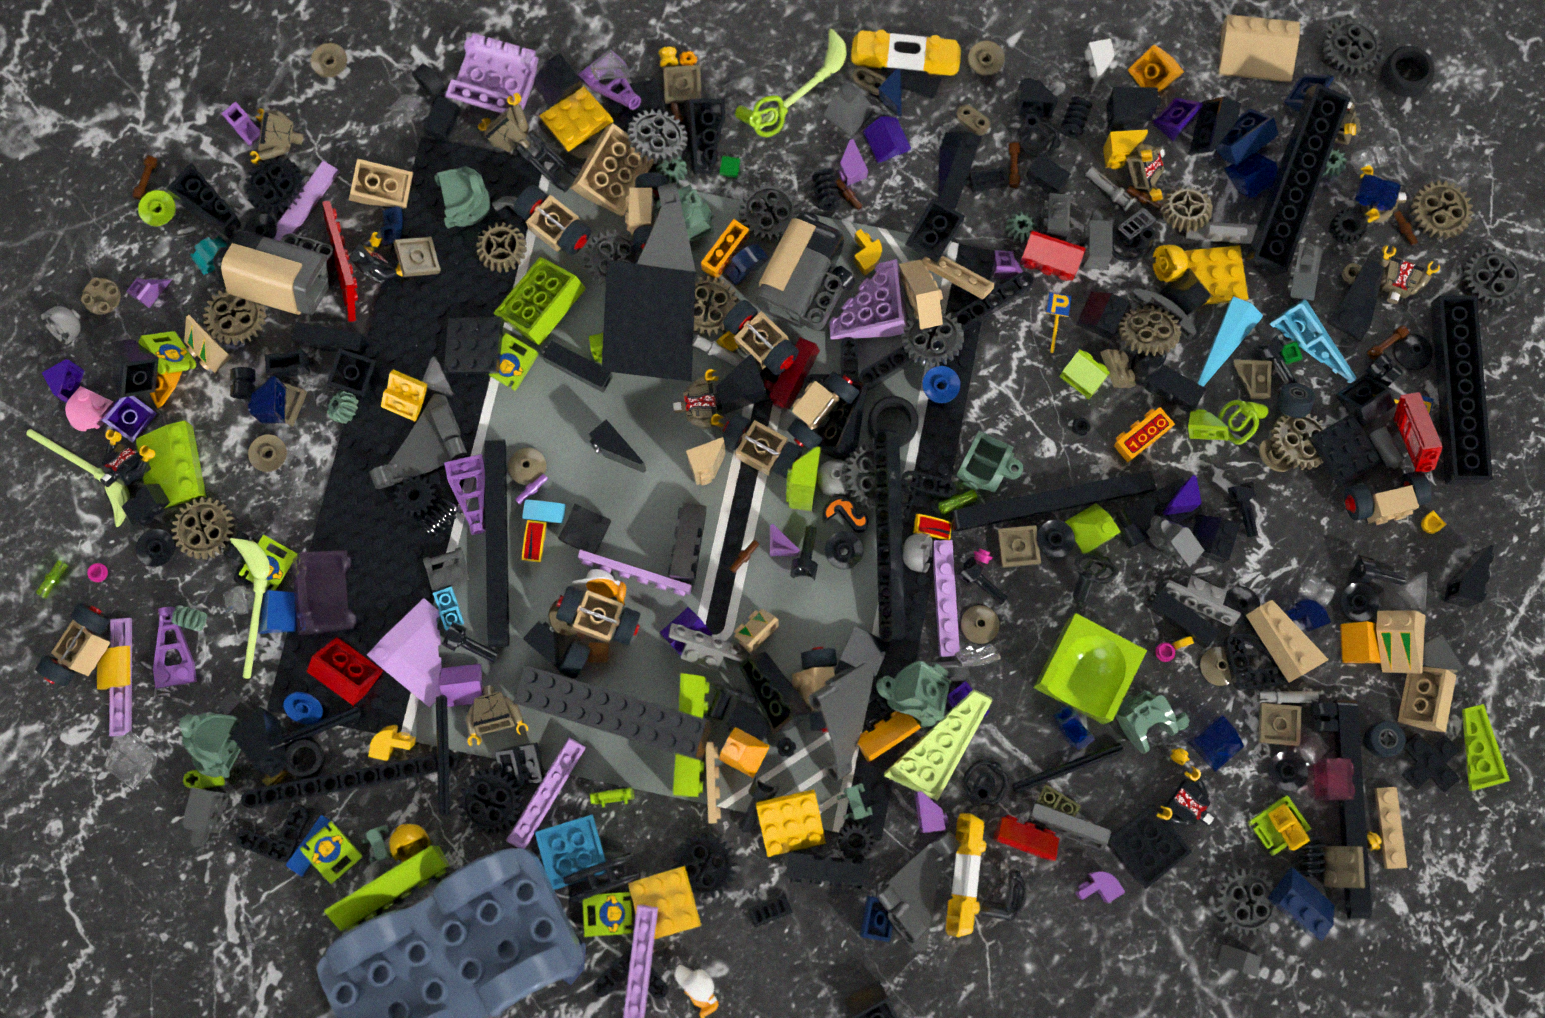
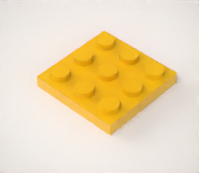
[539,86,613,152]
[1184,246,1248,305]
[756,789,826,857]
[628,866,701,939]

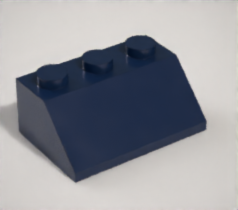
[1215,108,1279,165]
[1267,867,1334,941]

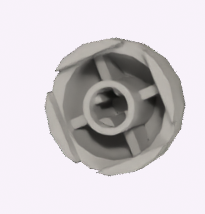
[41,306,81,344]
[817,459,851,498]
[903,533,933,573]

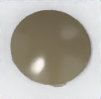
[81,277,121,315]

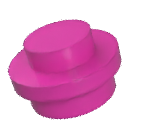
[974,548,993,564]
[88,563,108,582]
[1155,642,1175,662]

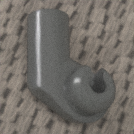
[492,196,518,211]

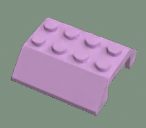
[445,33,538,113]

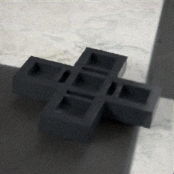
[1401,733,1460,792]

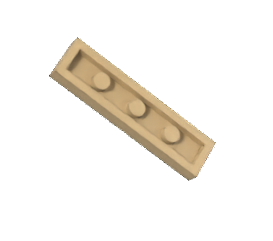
[922,256,994,299]
[706,742,721,824]
[1374,787,1407,869]

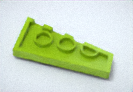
[1462,704,1510,791]

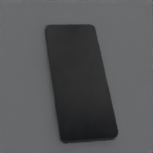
[861,66,943,99]

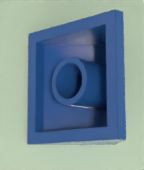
[258,590,298,634]

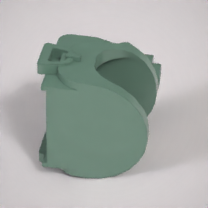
[435,167,490,228]
[655,184,714,242]
[957,430,1023,493]
[876,661,952,728]
[1115,691,1190,754]
[179,712,241,778]

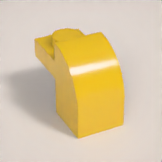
[853,229,882,276]
[368,725,416,761]

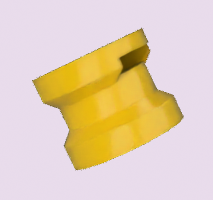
[658,47,678,68]

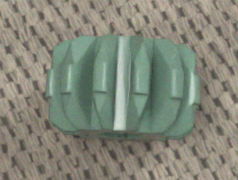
[1322,148,1347,179]
[656,156,687,185]
[1005,211,1038,244]
[327,390,358,424]
[171,605,207,631]

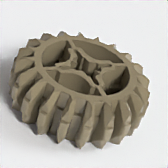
[1161,186,1213,233]
[476,222,527,273]

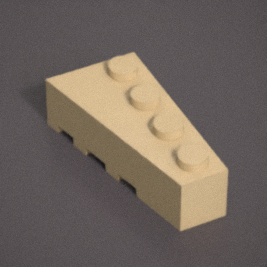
[899,259,943,329]
[1246,600,1329,683]

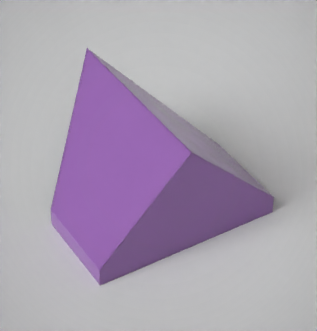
[993,250,1025,281]
[126,277,172,308]
[770,523,800,556]

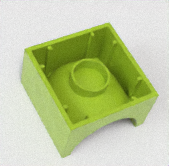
[1033,613,1147,725]

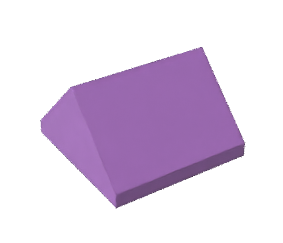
[439,664,483,707]

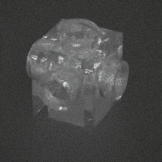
[223,586,255,615]

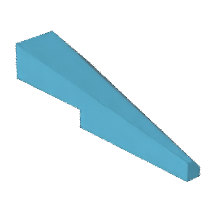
[1197,296,1263,387]
[1270,299,1356,383]

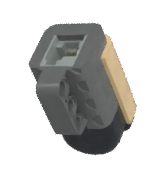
[756,212,844,330]
[213,231,335,315]

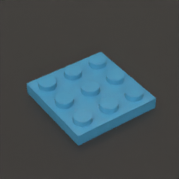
[535,815,607,890]

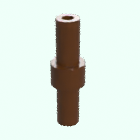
[670,103,685,131]
[835,179,863,211]
[1127,186,1162,210]
[1393,210,1418,246]
[729,540,760,573]

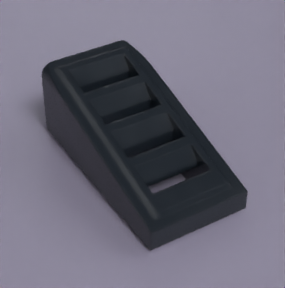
[1116,208,1157,245]
[748,894,793,928]

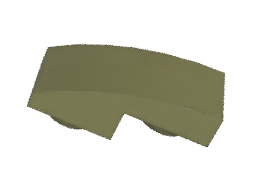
[1036,785,1081,817]

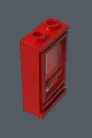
[1393,392,1443,473]

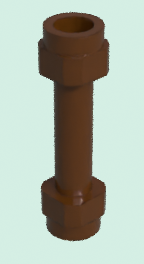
[1008,142,1021,188]
[132,155,158,200]
[1367,325,1409,360]

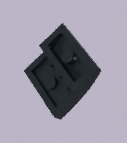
[495,742,545,787]

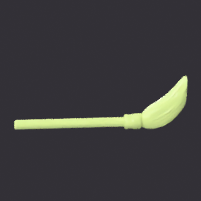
[760,29,846,129]
[26,429,130,527]
[230,538,270,679]

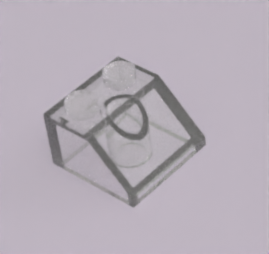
[104,731,159,791]

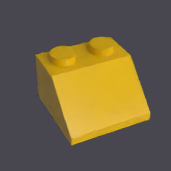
[1103,130,1148,169]

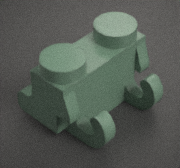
[836,784,873,821]
[361,824,393,863]

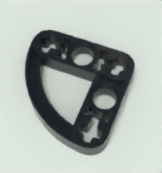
[1223,633,1287,691]

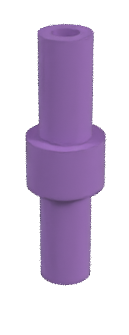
[515,473,548,504]

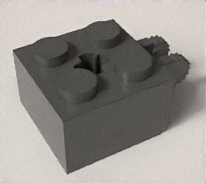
[1039,193,1071,241]
[1080,211,1112,270]
[1288,243,1323,301]
[1147,516,1205,567]
[182,788,228,847]

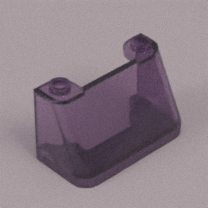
[292,550,356,635]

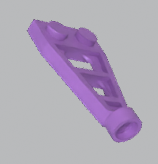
[578,53,641,109]
[444,454,486,535]
[153,607,197,689]

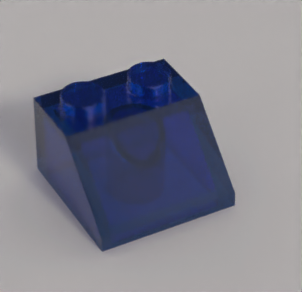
[1224,152,1278,198]
[248,376,286,424]
[1188,715,1244,772]

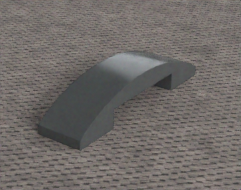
[1129,289,1196,340]

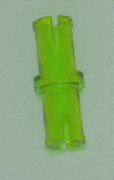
[938,489,977,514]
[35,559,69,598]

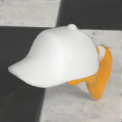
[572,569,626,606]
[675,965,719,1018]

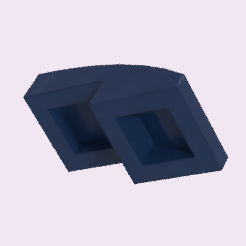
[380,206,403,246]

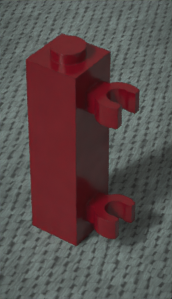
[763,337,820,409]

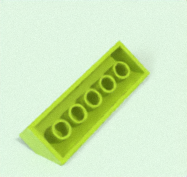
[786,447,820,511]
[673,673,710,797]
[324,845,451,931]

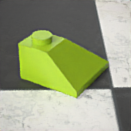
[1188,409,1229,441]
[1065,503,1121,553]

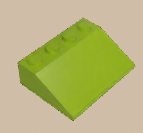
[494,257,586,346]
[136,420,207,508]

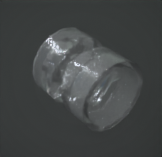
[1351,143,1387,175]
[1298,573,1336,608]

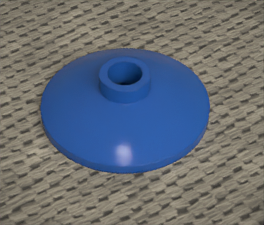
[922,366,960,403]
[283,692,323,724]

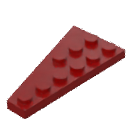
[322,201,358,322]

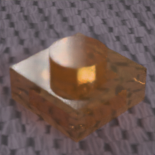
[588,642,609,663]

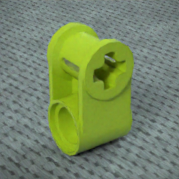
[183,770,225,789]

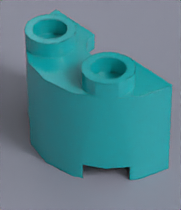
[190,236,228,275]

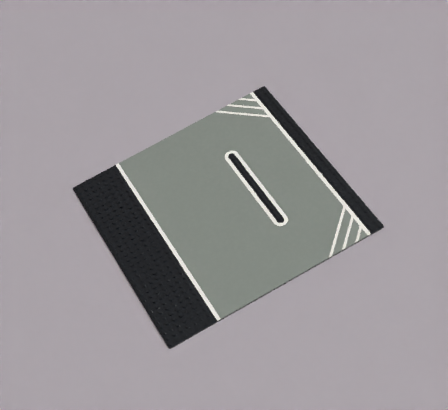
[267,137,995,841]

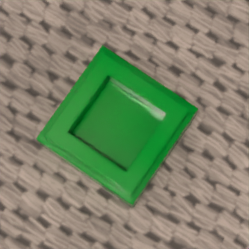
[719,156,741,178]
[1279,342,1303,364]

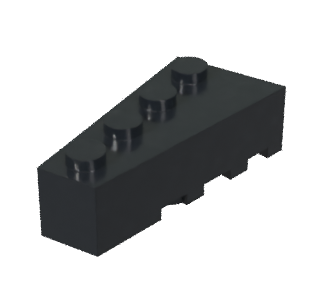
[739,652,812,734]

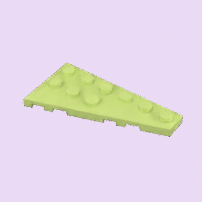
[884,689,992,801]

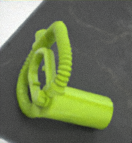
[735,95,788,137]
[1218,400,1268,445]

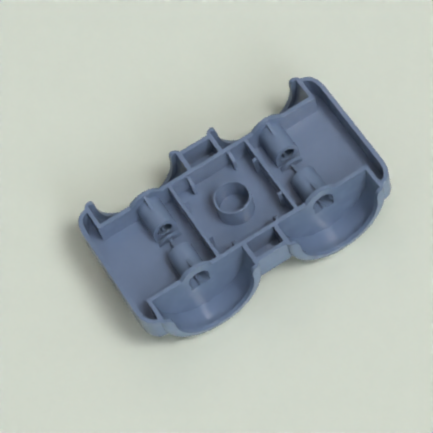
[318,848,583,1018]

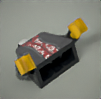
[349,232,403,284]
[100,429,155,487]
[1157,766,1214,827]

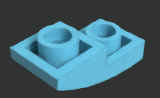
[522,500,566,523]
[433,586,464,630]

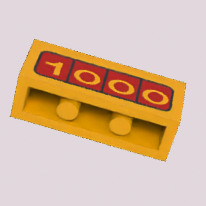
[701,219,749,280]
[1114,407,1175,463]

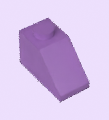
[838,139,868,186]

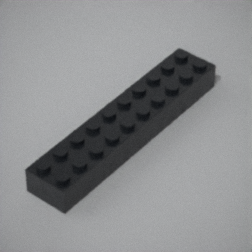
[1245,83,1351,275]
[1431,295,1493,485]
[513,665,713,761]

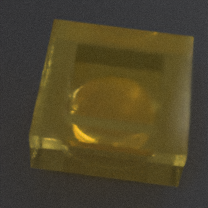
[262,769,287,786]

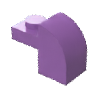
[221,102,260,147]
[1075,872,1125,903]

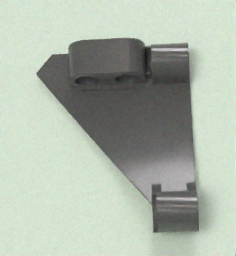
[636,183,696,272]
[369,393,467,489]
[809,663,874,782]
[876,830,961,951]

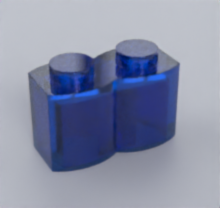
[1355,174,1401,211]

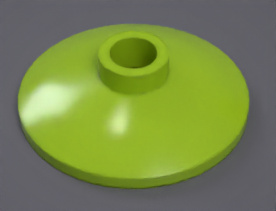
[138,190,176,226]

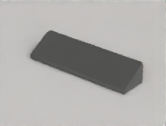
[1027,804,1111,850]

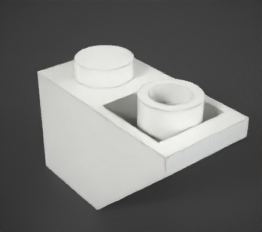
[1085,39,1115,84]

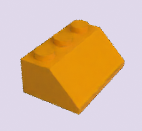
[857,711,921,763]

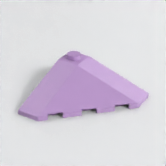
[829,259,908,339]
[367,598,442,708]

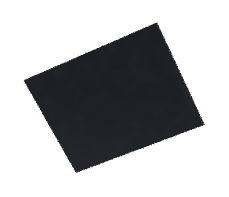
[601,260,696,382]

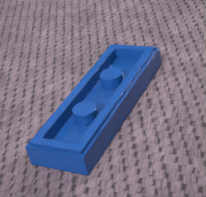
[286,815,338,877]

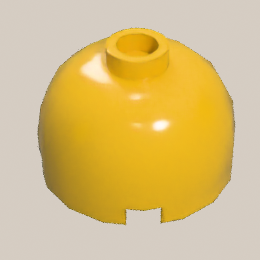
[1153,245,1188,282]
[389,824,431,862]

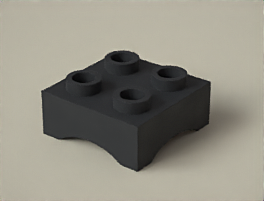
[558,504,611,555]

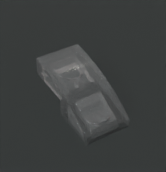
[954,644,1001,666]

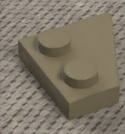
[1233,360,1272,399]

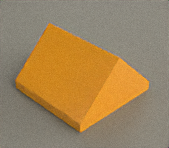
[1340,621,1381,663]

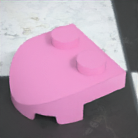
[65,386,114,431]

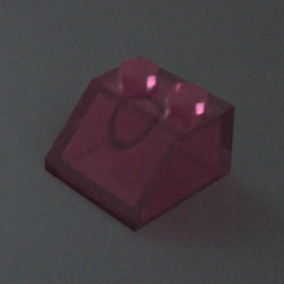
[1312,759,1355,801]

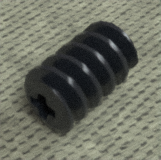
[1059,96,1093,138]
[812,168,840,211]
[418,498,462,539]
[1299,836,1326,878]

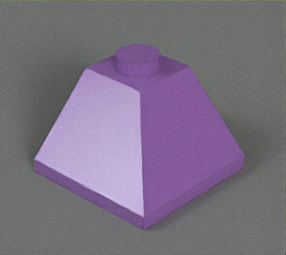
[914,791,948,833]

